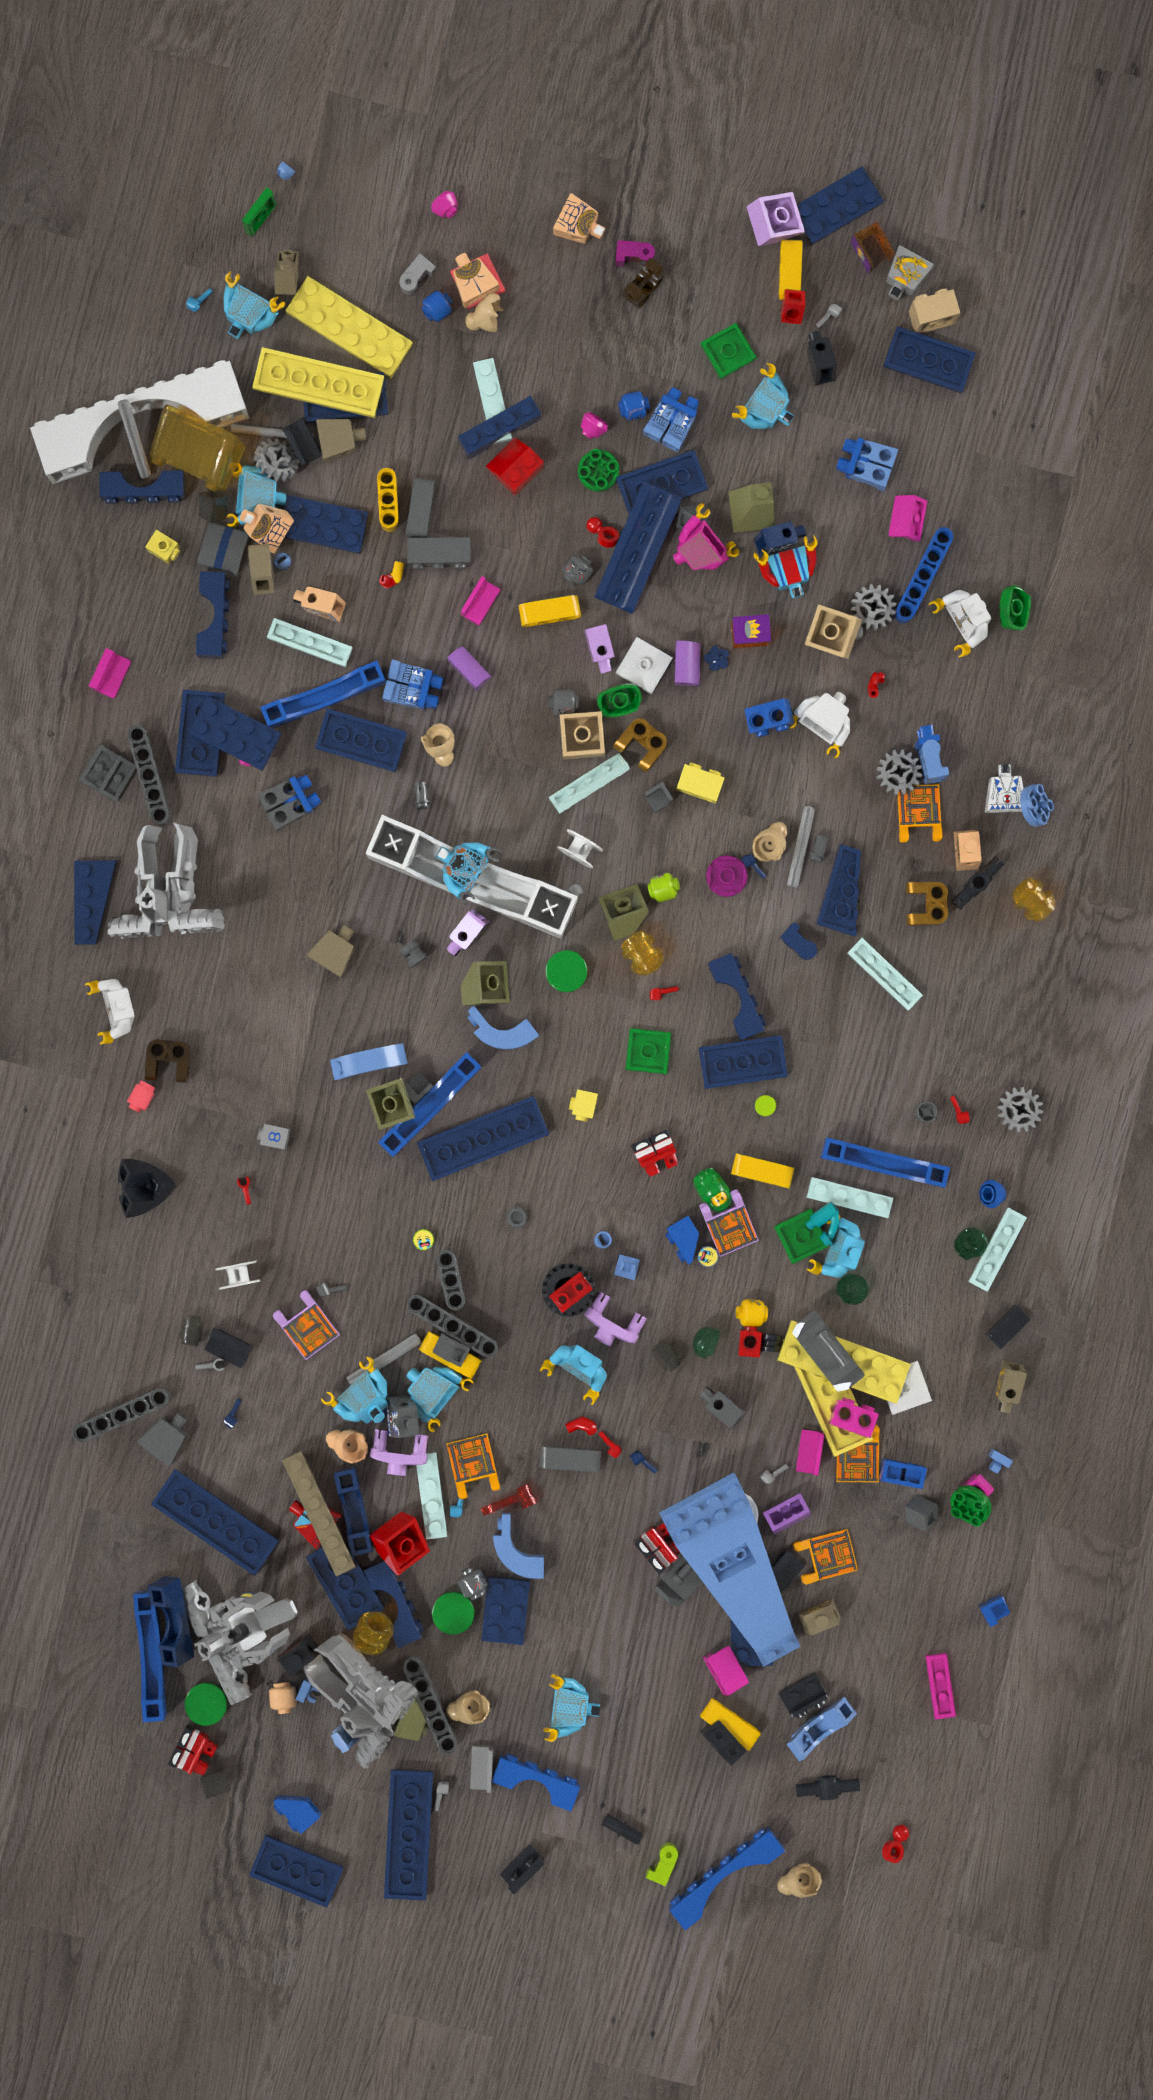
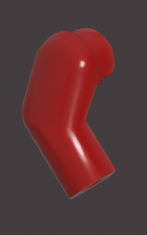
[867,671,885,698]
[565,1417,597,1435]

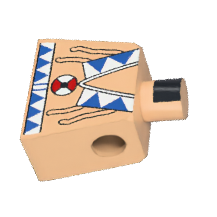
[293,586,346,623]

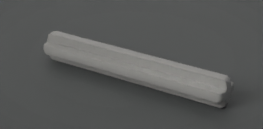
[118,399,151,478]
[787,806,815,888]
[347,1334,421,1385]

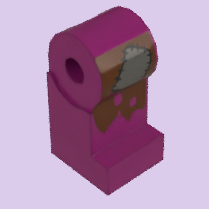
[615,240,655,267]

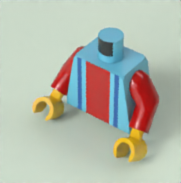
[753,535,817,599]

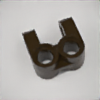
[622,258,664,309]
[145,1039,191,1083]

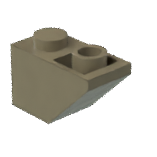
[274,250,299,295]
[248,544,274,595]

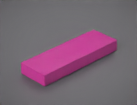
[925,1652,956,1720]

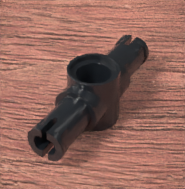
[951,856,1004,910]
[796,1775,860,1800]

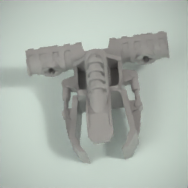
[108,823,224,939]
[182,1580,298,1705]
[304,1633,418,1769]

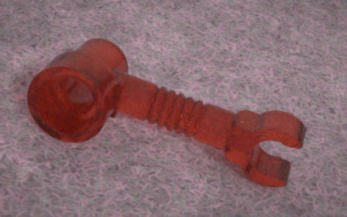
[481,1484,538,1516]

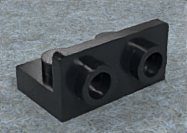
[779,1672,829,1719]
[700,1720,746,1766]
[500,1845,544,1894]

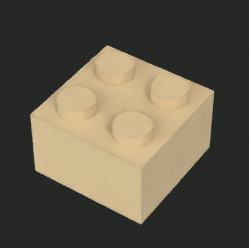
[909,289,960,334]
[805,604,862,659]
[560,711,605,760]

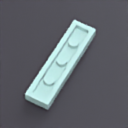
[473,358,512,445]
[267,618,353,668]
[549,753,630,814]
[847,938,923,1011]
[806,1177,893,1218]
[968,1208,1027,1292]
[416,1452,447,1539]

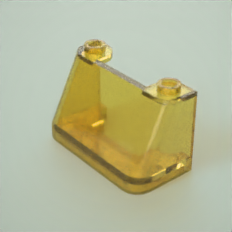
[149,404,246,492]

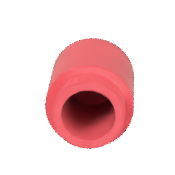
[127,1080,155,1113]

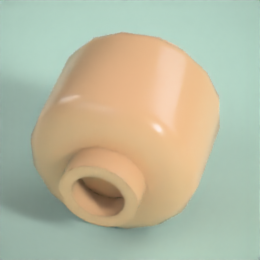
[269,1682,297,1714]

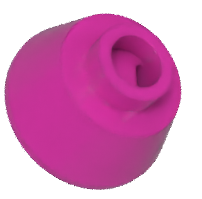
[431,191,458,219]
[581,412,608,439]

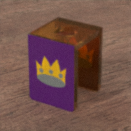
[851,221,895,274]
[731,614,771,649]

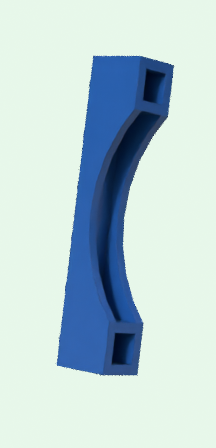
[260,661,386,729]
[378,1052,482,1157]
[820,1138,950,1188]
[133,1590,167,1722]
[669,1827,785,1930]

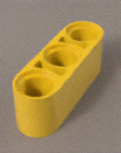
[779,240,802,300]
[377,468,399,532]
[518,595,581,627]
[731,1154,795,1189]
[419,1331,482,1379]
[700,1698,762,1751]

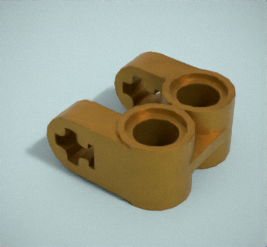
[613,718,667,773]
[906,882,948,926]

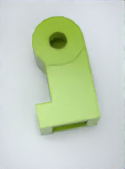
[645,1842,678,1887]

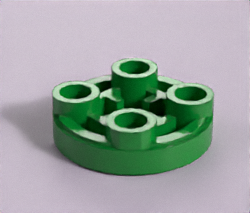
[578,449,619,492]
[545,950,587,992]
[950,1485,992,1527]
[432,1591,474,1635]
[185,1682,228,1726]

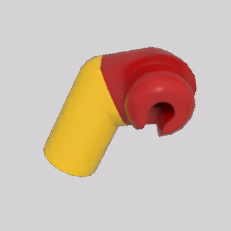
[379,561,405,588]

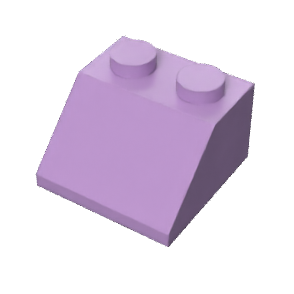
[747,192,805,247]

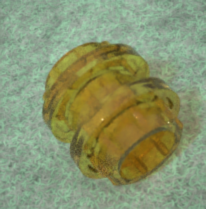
[1012,877,1056,922]
[621,931,664,976]
[353,1612,394,1655]

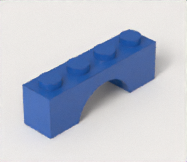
[492,1753,580,1812]

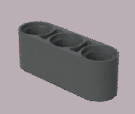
[406,478,436,538]
[437,1250,465,1310]
[539,1446,602,1472]

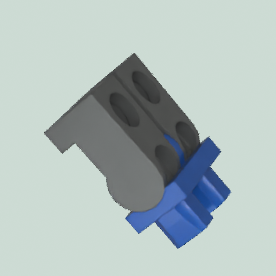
[257,775,321,833]

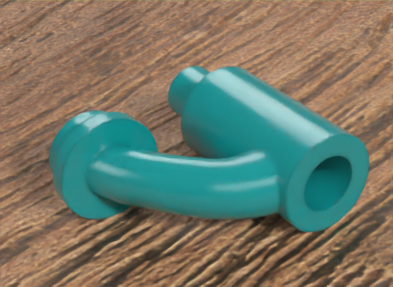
[805,1201,840,1246]

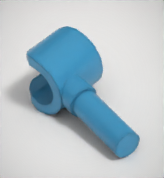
[186,288,213,312]
[450,1490,467,1517]

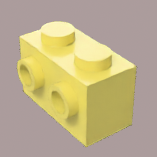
[676,763,724,804]

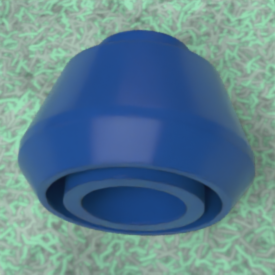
[979,1180,1006,1208]

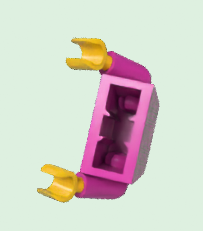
[673,503,740,570]

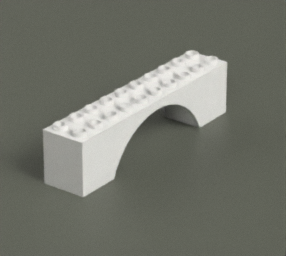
[30,360,250,484]
[366,815,578,939]

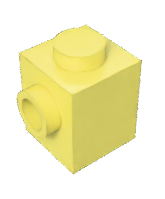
[145,530,180,564]
[569,1089,598,1122]

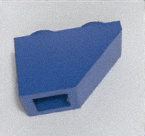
[665,1215,699,1265]
[273,1795,322,1834]

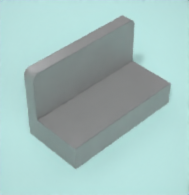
[470,1745,493,1793]

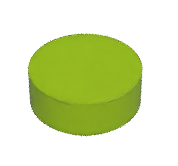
[755,1095,776,1116]

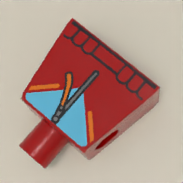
[288,1500,342,1549]

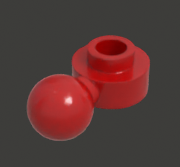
[586,517,619,548]
[882,1824,909,1863]

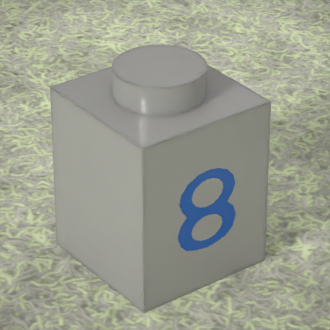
[257,1124,291,1150]

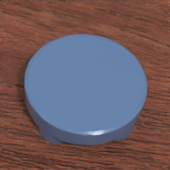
[1020,783,1054,827]

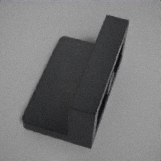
[282,418,322,466]
[985,1305,1030,1349]
[205,1327,253,1368]
[771,1549,805,1594]

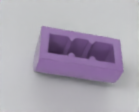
[675,641,701,686]
[447,646,492,691]
[763,1493,811,1535]

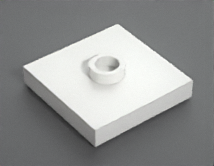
[616,637,673,695]
[887,1361,932,1415]

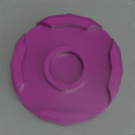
[706,855,748,897]

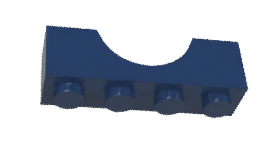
[458,396,541,460]
[99,470,186,504]
[196,571,231,659]
[707,953,766,1041]
[334,1466,374,1556]
[364,1560,424,1648]
[147,1576,195,1667]

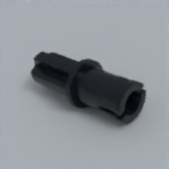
[601,1813,643,1845]

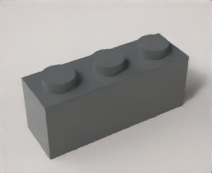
[407,537,471,570]

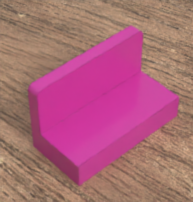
[888,495,927,542]
[461,576,501,626]
[89,648,131,699]
[795,1429,824,1476]
[703,1646,749,1696]

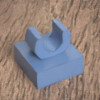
[614,1254,640,1280]
[988,1449,1013,1474]
[296,1677,319,1703]

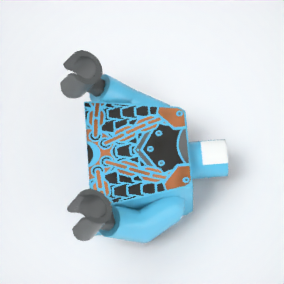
[436,843,502,906]

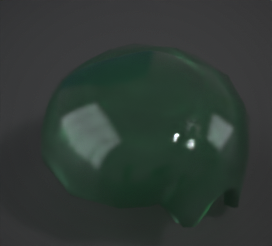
[954,1227,988,1260]
[836,1273,869,1305]
[692,1327,720,1359]

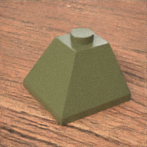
[728,482,775,534]
[598,884,649,941]
[461,961,510,1006]
[366,1078,415,1130]
[394,1697,428,1741]

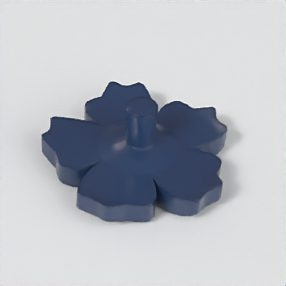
[704,646,729,671]

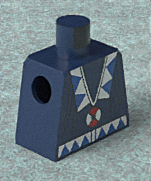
[753,521,806,558]

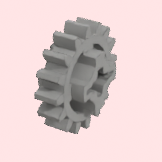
[254,439,299,481]
[851,584,896,631]
[876,749,922,795]
[997,1087,1043,1132]

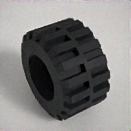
[542,1263,595,1317]

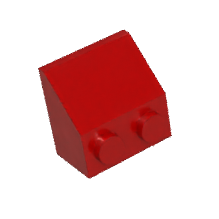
[485,437,544,496]
[369,1511,430,1576]

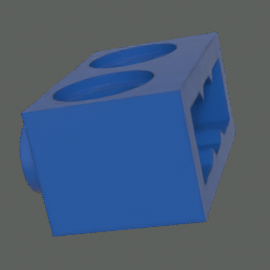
[744,698,795,737]
[879,1458,927,1489]

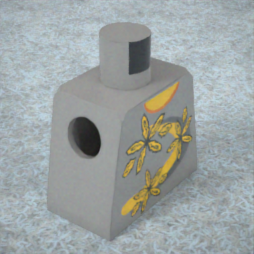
[886,245,934,300]

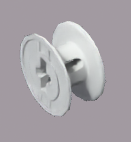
[557,829,603,869]
[215,1260,260,1290]

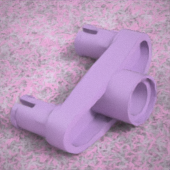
[584,1291,647,1346]
[370,1429,429,1476]

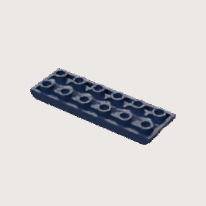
[594,481,682,614]

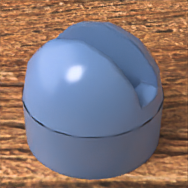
[277,161,296,180]
[274,553,291,570]
[594,1231,612,1249]

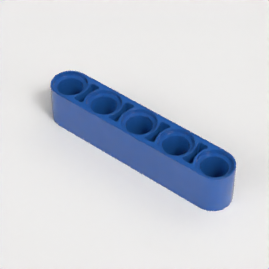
[895,527,953,624]

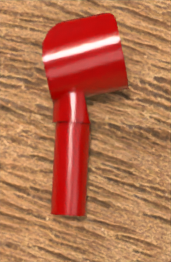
[650,986,679,1000]
[950,1096,970,1124]
[237,1176,252,1205]
[598,1431,621,1458]

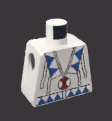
[985,765,1024,813]

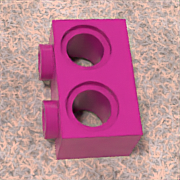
[828,1397,879,1438]

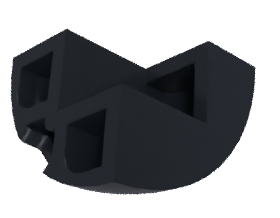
[118,1159,176,1218]

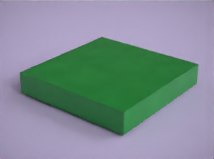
[242,187,276,237]
[700,323,757,380]
[625,1028,671,1074]
[774,1208,830,1264]

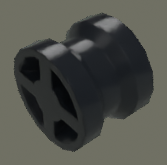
[760,1333,782,1352]

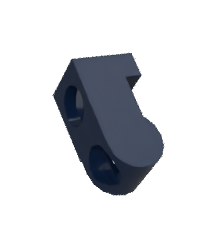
[779,922,817,960]

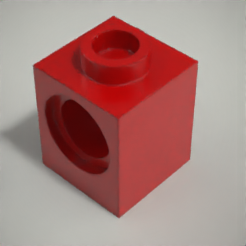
[781,289,805,324]
[737,1326,762,1358]

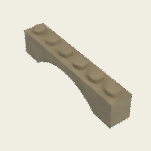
[282,1451,357,1577]

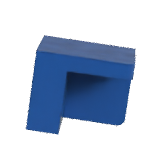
[978,1594,1010,1627]

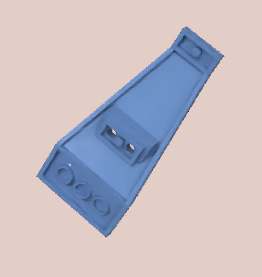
[659,1473,801,1667]

